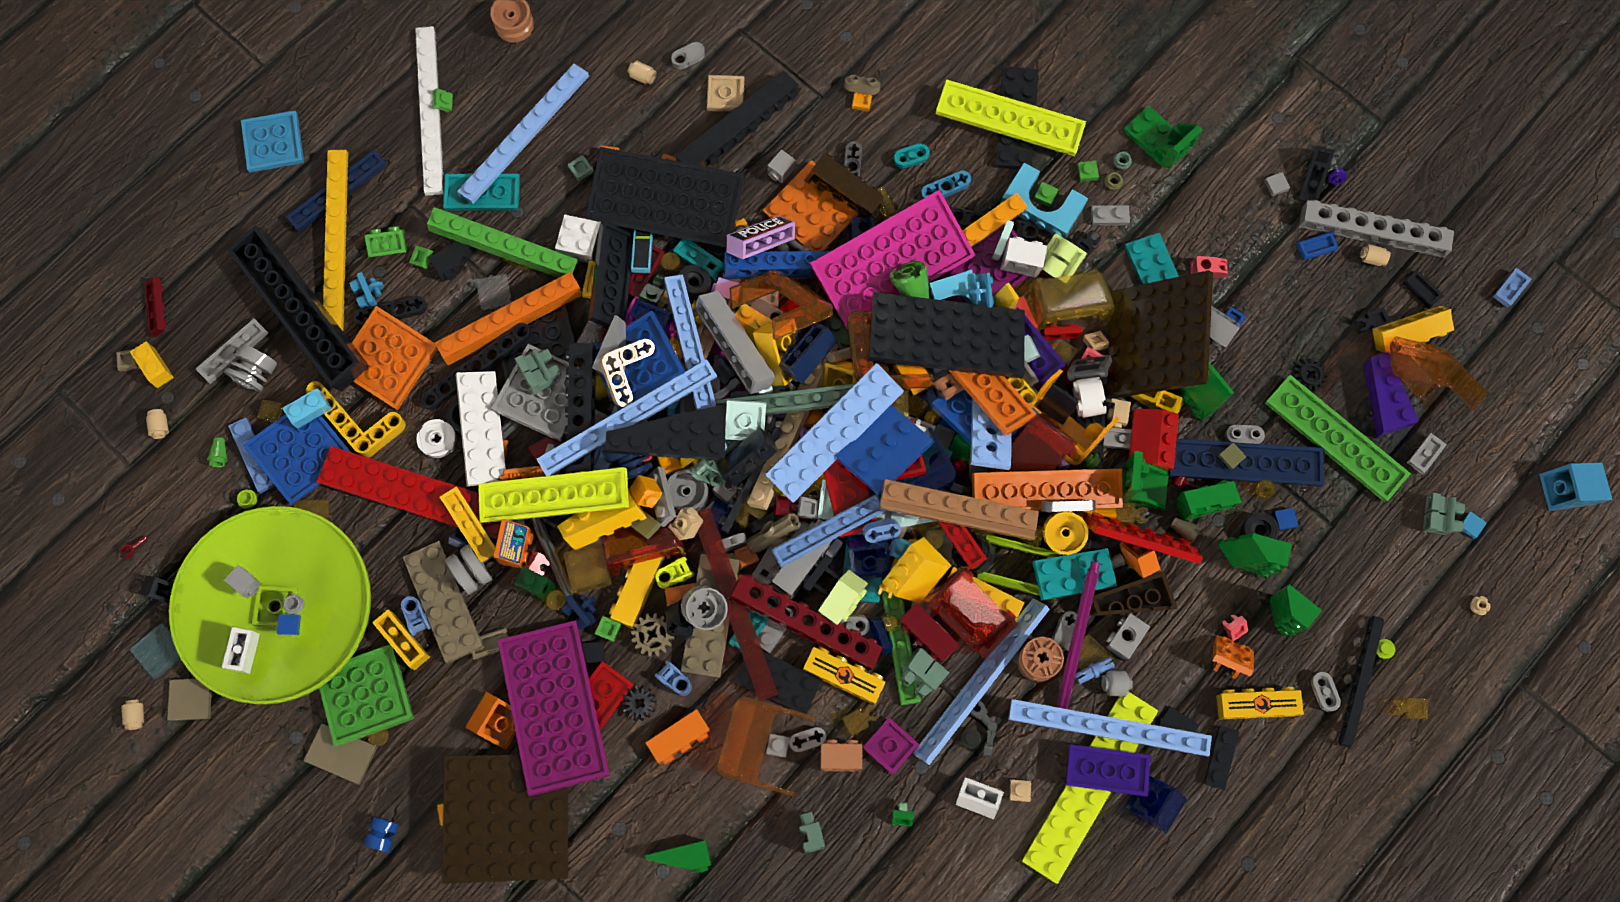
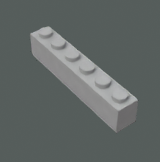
[694,291,775,394]

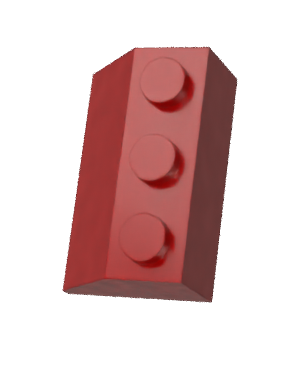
[1129,409,1179,471]

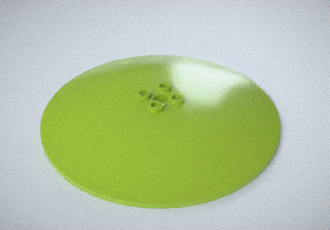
[169,506,371,704]

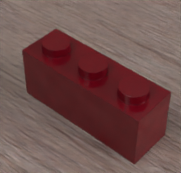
[899,603,959,663]

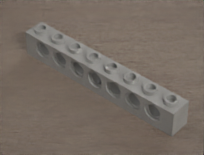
[1299,200,1454,258]

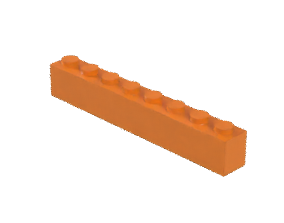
[435,272,582,365]

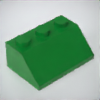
[1270,584,1322,637]

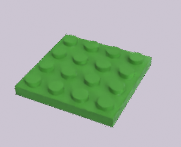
[319,644,414,747]

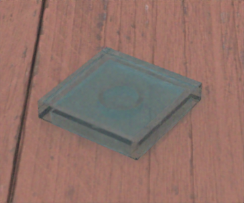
[129,623,181,679]

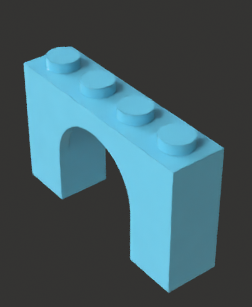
[1001,163,1088,238]
[929,270,975,304]

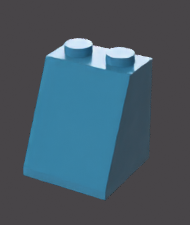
[1539,463,1612,511]

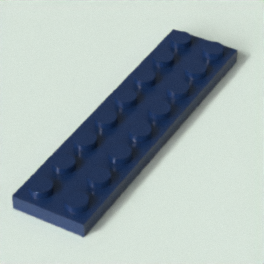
[1169,439,1324,487]

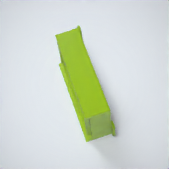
[976,534,1063,602]

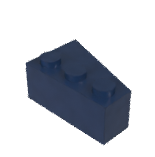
[779,317,838,384]

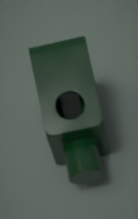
[514,566,556,603]

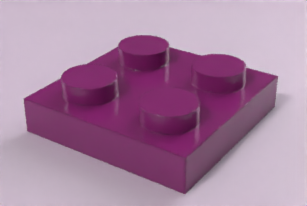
[863,718,919,775]

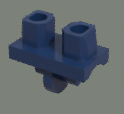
[562,594,598,630]

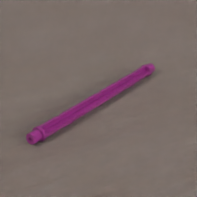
[1056,561,1100,709]

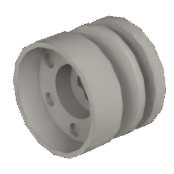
[224,344,278,392]
[681,585,728,630]

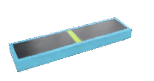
[631,230,653,273]

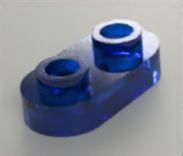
[869,616,893,656]

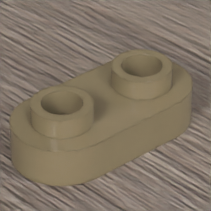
[844,75,881,95]

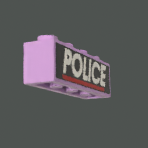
[726,216,795,259]

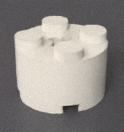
[1072,376,1106,418]

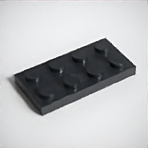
[734,646,823,716]

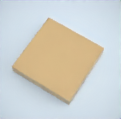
[707,75,744,111]

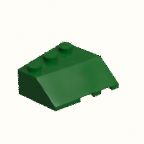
[1217,533,1292,579]

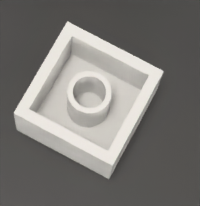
[555,215,601,263]
[1000,237,1047,278]

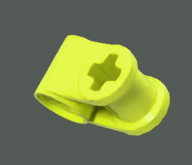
[656,557,694,589]

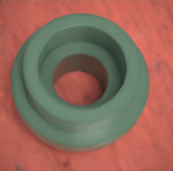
[1113,152,1132,170]

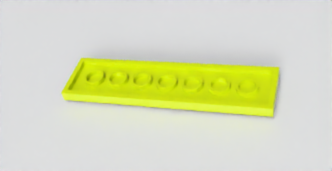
[936,80,1086,156]
[479,467,629,523]

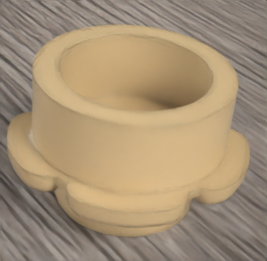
[1470,596,1491,615]

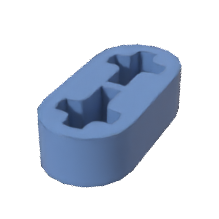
[862,519,901,543]

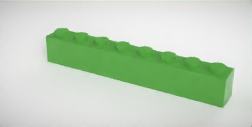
[427,207,578,278]

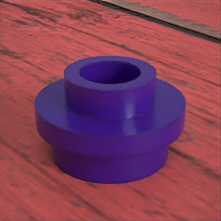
[1328,168,1347,185]

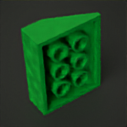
[1176,362,1234,421]

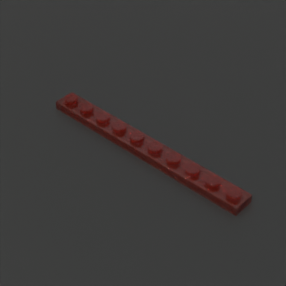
[698,508,778,702]

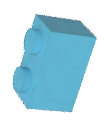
[283,388,332,428]

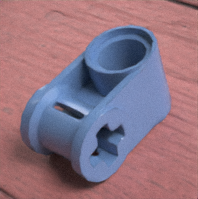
[401,596,432,636]
[654,660,692,696]

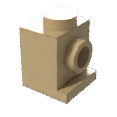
[1107,398,1131,429]
[668,507,703,540]

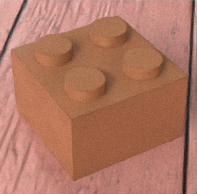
[820,740,862,772]

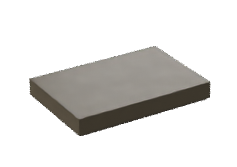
[304,723,378,785]

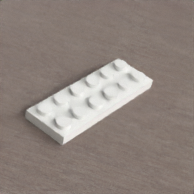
[456,371,506,486]

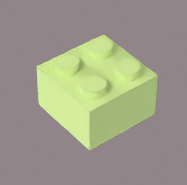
[818,570,868,625]

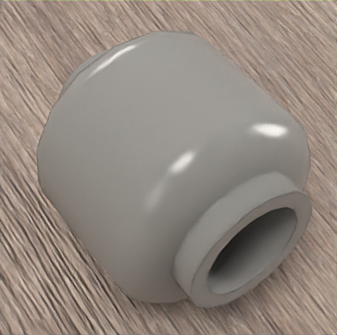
[1101,670,1133,696]

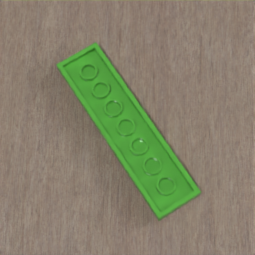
[1265,375,1411,503]

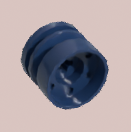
[602,450,653,480]

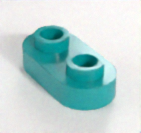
[894,144,930,169]

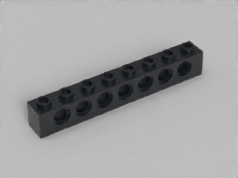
[564,343,597,474]

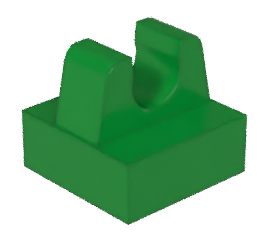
[892,802,914,826]

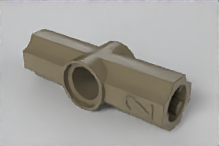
[747,513,801,553]

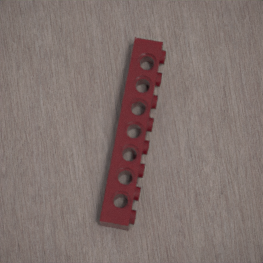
[728,574,883,671]

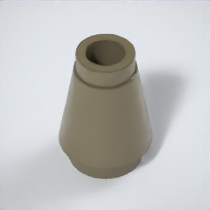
[1170,518,1201,543]

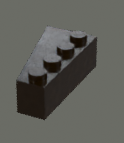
[1090,571,1178,616]

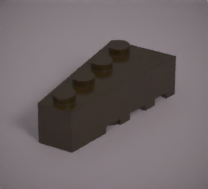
[804,153,884,219]

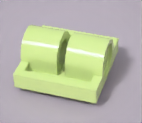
[1042,233,1087,285]

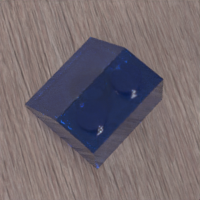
[847,533,891,580]
[1125,775,1187,834]

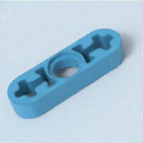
[921,171,971,199]

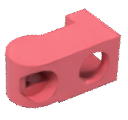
[1190,256,1228,278]

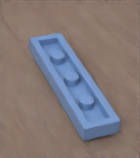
[228,418,275,494]

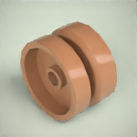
[490,0,534,42]

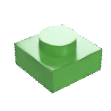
[432,88,452,112]
[1077,161,1099,182]
[1034,182,1059,207]
[409,246,433,269]
[595,616,622,642]

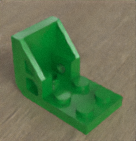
[1123,106,1203,169]
[1122,451,1169,511]

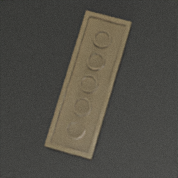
[403,541,484,664]
[681,554,740,678]

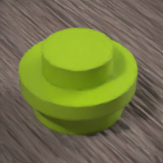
[237,489,257,509]
[1376,639,1395,659]

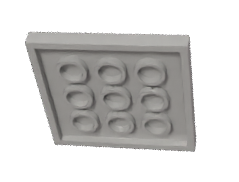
[491,344,584,442]

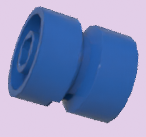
[363,816,399,852]

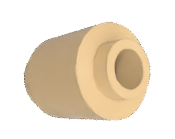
[628,61,656,84]
[1360,244,1390,266]
[146,409,169,439]
[121,700,144,730]

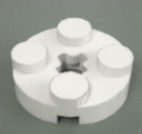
[417,419,457,458]

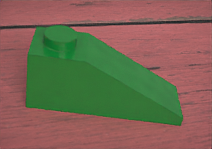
[645,841,712,873]

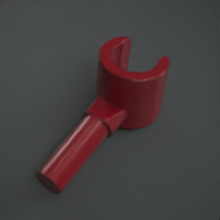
[1172,476,1200,489]
[120,536,147,559]

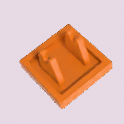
[1213,635,1254,680]

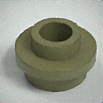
[1104,172,1123,190]

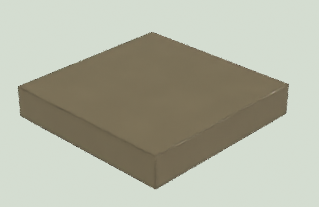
[167,679,212,721]

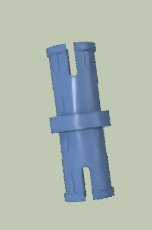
[1075,656,1115,685]

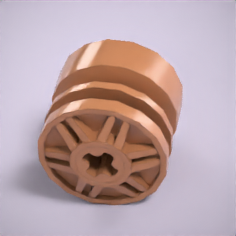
[1017,637,1064,683]

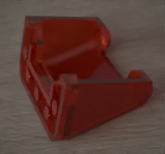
[989,413,1078,472]
[601,512,687,576]
[924,567,1018,659]

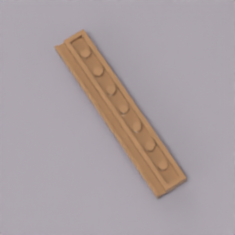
[879,479,1039,541]

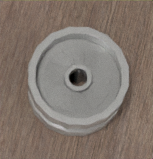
[667,469,709,514]
[445,544,493,595]

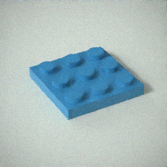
[241,110,304,173]

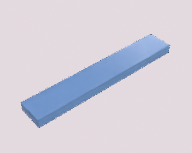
[772,494,886,567]

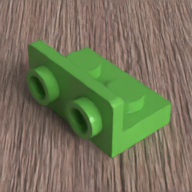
[364,226,407,257]

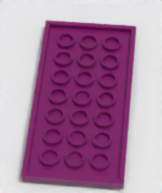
[498,621,610,797]

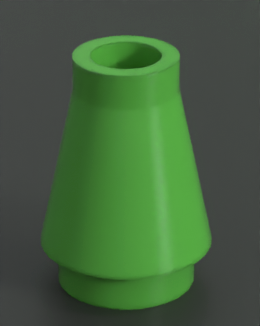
[207,438,228,468]

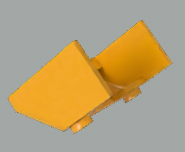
[1026,369,1119,465]

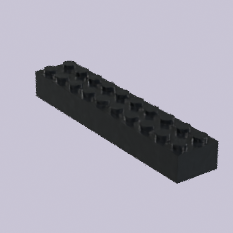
[227,225,370,392]

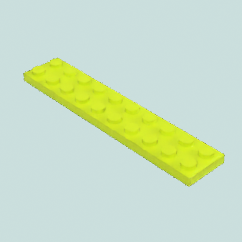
[1022,692,1158,884]

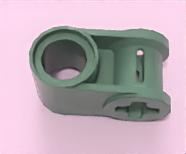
[689,459,726,487]

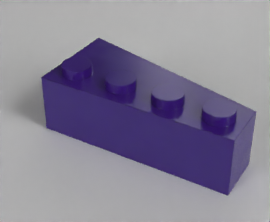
[1363,352,1419,438]

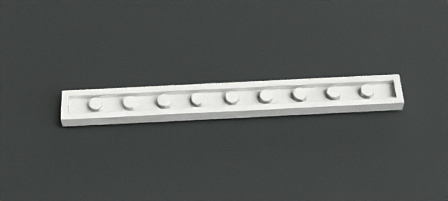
[416,26,444,196]

